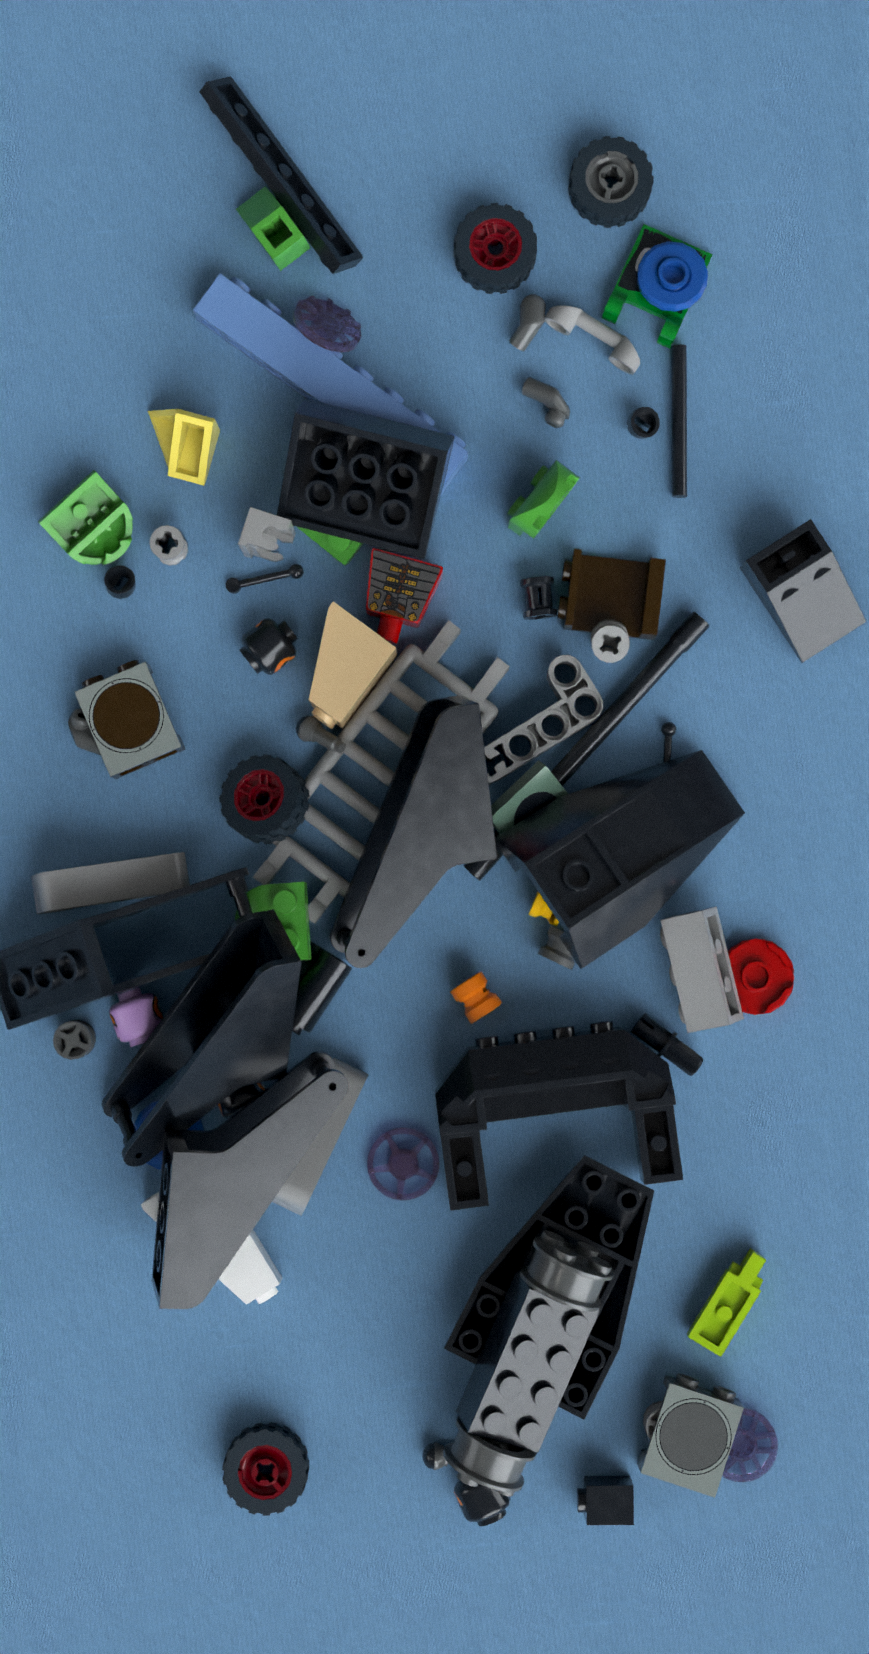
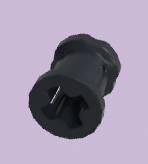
[520,576,558,620]

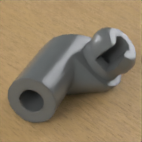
[509,294,546,351]
[522,377,570,428]
[68,708,101,755]

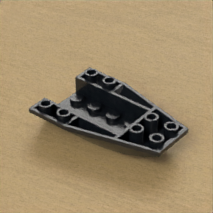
[495,750,745,969]
[444,1155,654,1420]

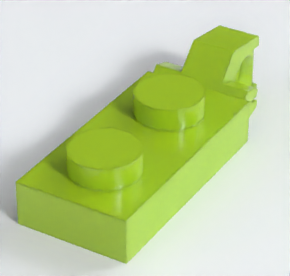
[686,1248,766,1357]

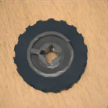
[568,136,654,228]

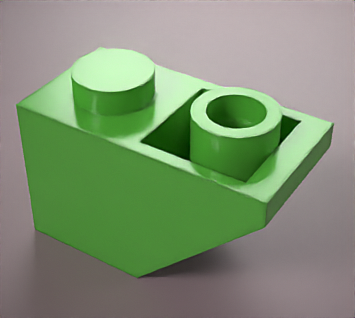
[236,186,311,271]

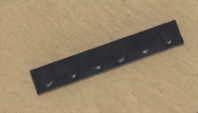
[199,76,363,274]

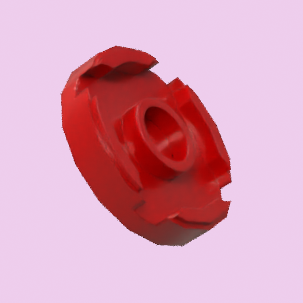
[727,938,794,1015]

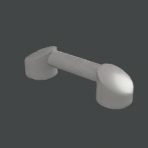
[545,305,640,375]

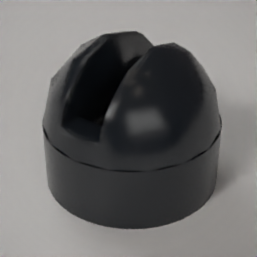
[627,407,660,439]
[104,565,136,599]

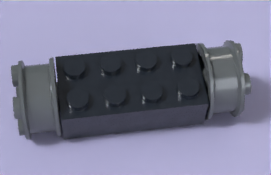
[443,1230,615,1497]

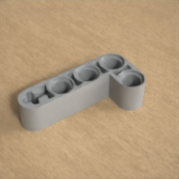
[484,655,603,785]
[31,852,190,914]
[272,1058,369,1216]

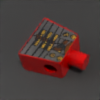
[366,548,443,644]

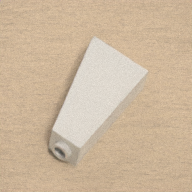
[141,1192,282,1305]

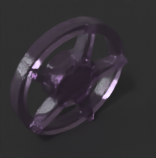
[367,1127,439,1200]

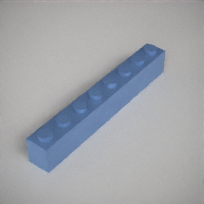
[193,274,468,495]

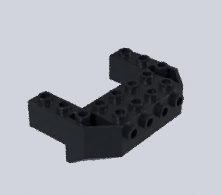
[435,1021,683,1211]

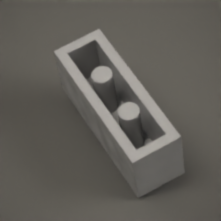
[660,906,744,1033]

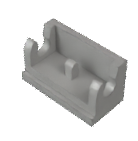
[238,507,296,562]

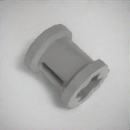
[150,525,188,566]

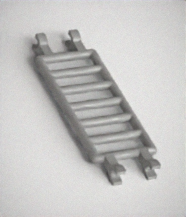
[253,620,510,924]

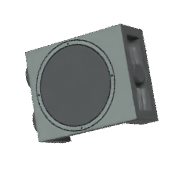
[637,1373,744,1498]

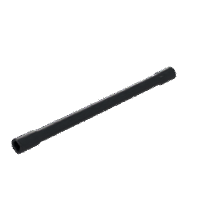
[463,612,710,881]

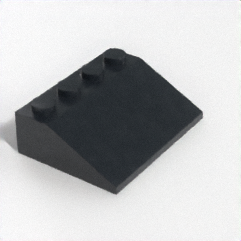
[277,399,455,559]

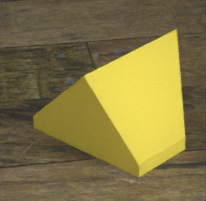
[148,409,220,486]

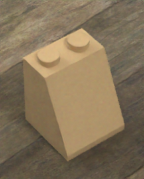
[308,601,397,730]

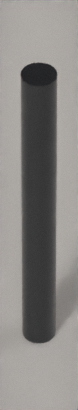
[671,344,687,498]

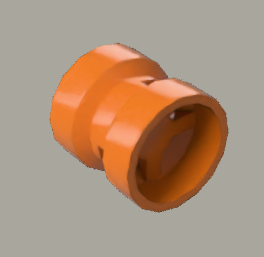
[450,971,502,1024]

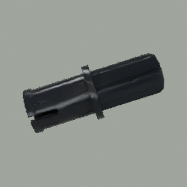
[630,1013,703,1076]

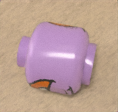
[109,988,163,1047]

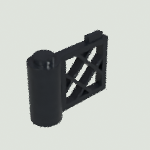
[292,940,352,1035]

